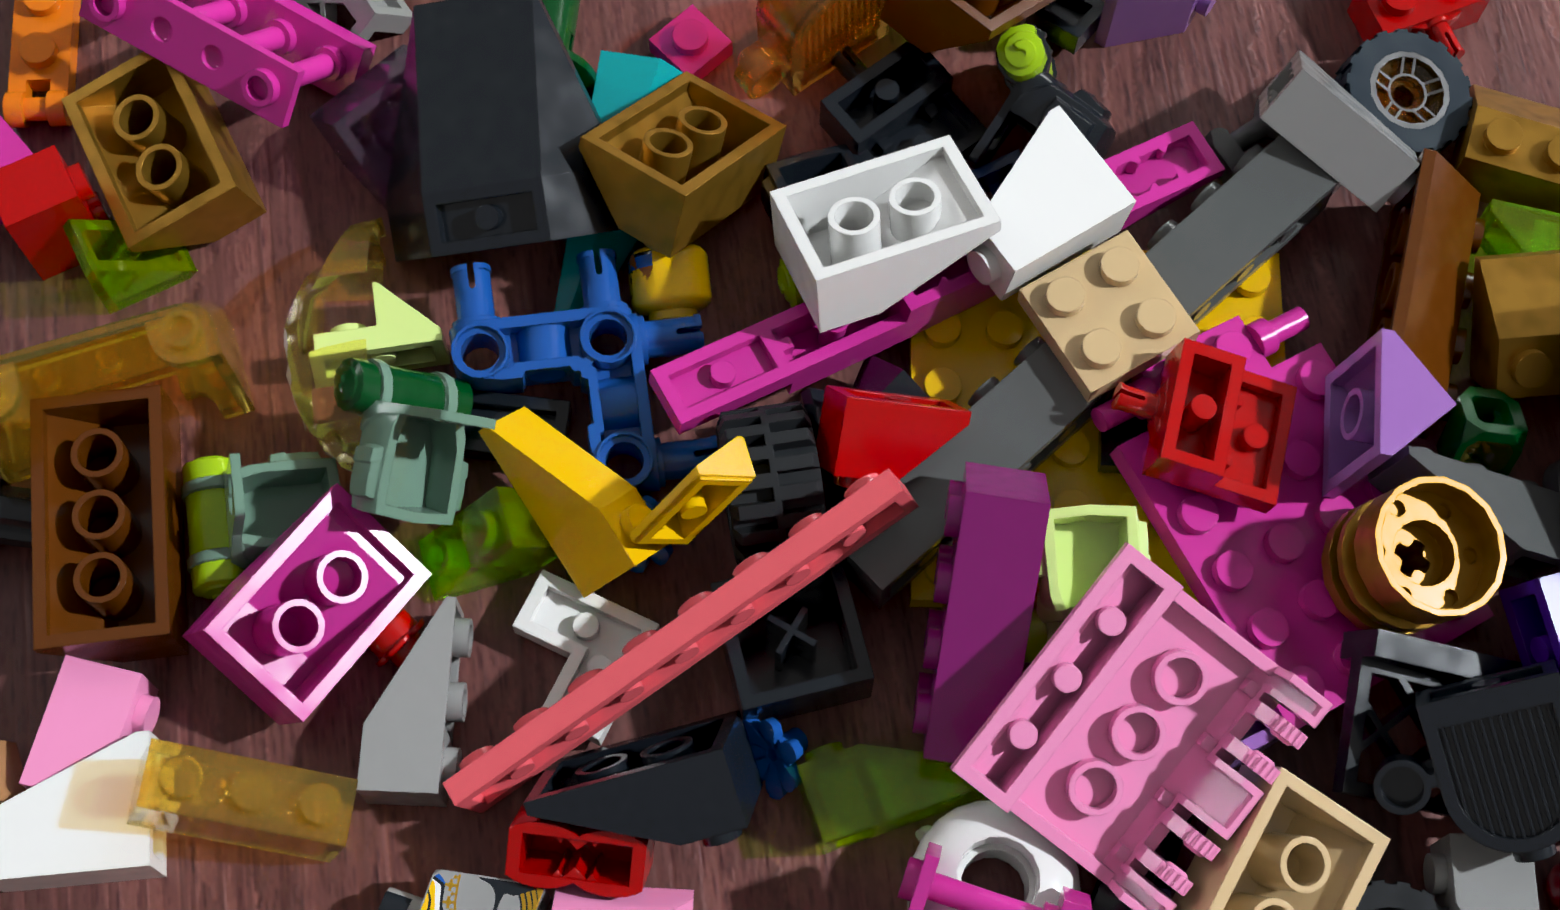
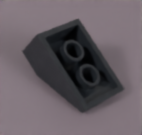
[523,710,763,847]

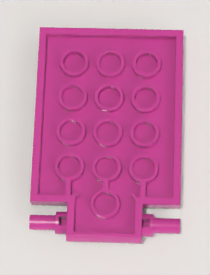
[1091,307,1494,729]

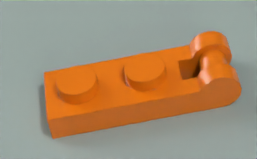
[2,0,81,128]

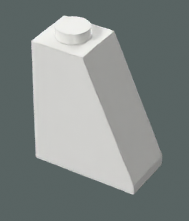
[966,105,1136,301]
[0,730,167,893]

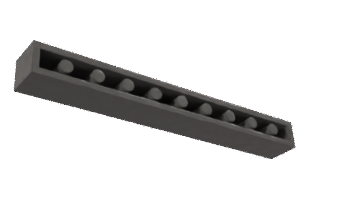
[842,135,1338,610]

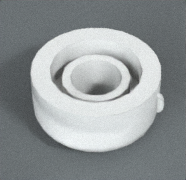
[907,800,1081,910]

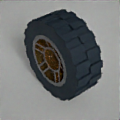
[1334,29,1473,158]

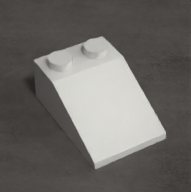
[770,135,1002,333]

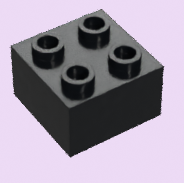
[710,561,875,721]

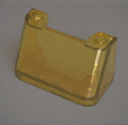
[0,299,256,484]

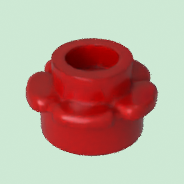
[368,608,425,668]

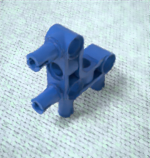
[449,248,718,495]

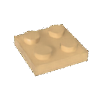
[1017,230,1200,403]

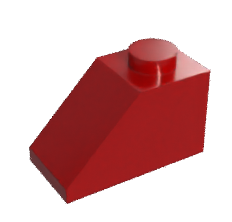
[816,385,971,488]

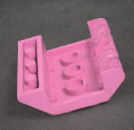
[950,542,1333,910]

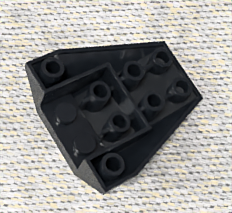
[386,0,620,262]

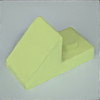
[313,282,451,381]

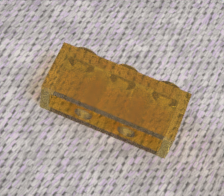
[126,738,358,863]

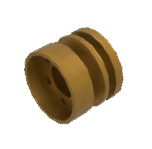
[1321,476,1507,636]

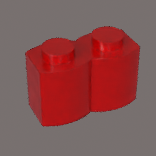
[505,804,655,898]

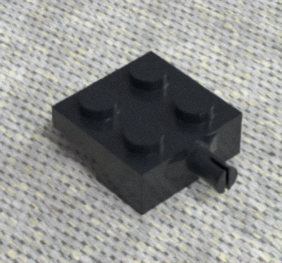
[819,41,987,162]

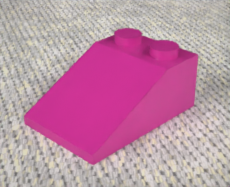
[182,483,431,725]

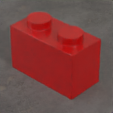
[0,145,112,281]

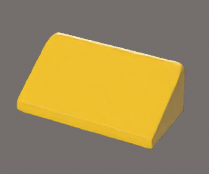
[629,436,756,544]

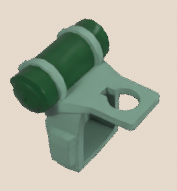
[334,357,496,525]

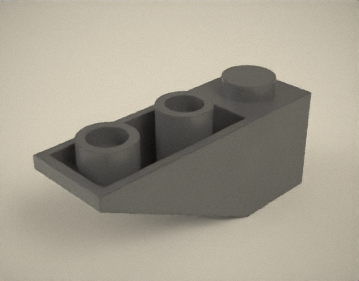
[1368,445,1560,585]

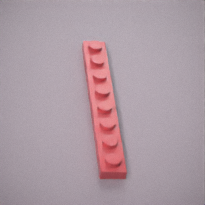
[442,468,919,813]

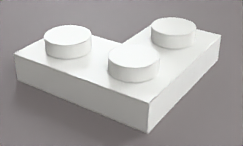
[512,569,660,746]

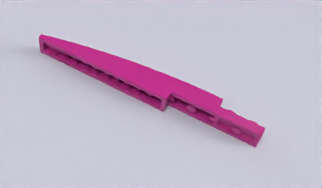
[649,121,1225,435]

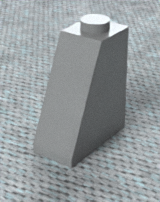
[1258,50,1420,212]

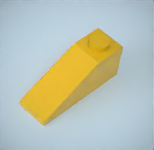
[478,406,668,598]

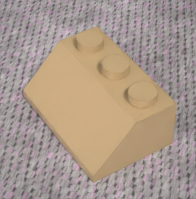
[1172,765,1391,910]

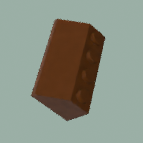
[1366,148,1485,440]
[30,384,189,663]

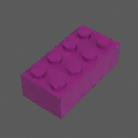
[912,461,1051,763]

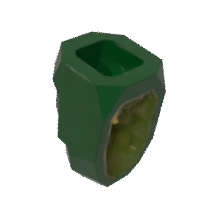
[1436,386,1528,476]

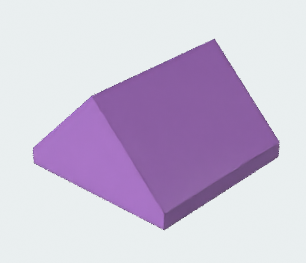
[1322,328,1457,499]

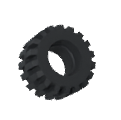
[716,401,826,565]

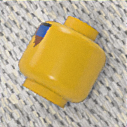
[627,244,712,321]

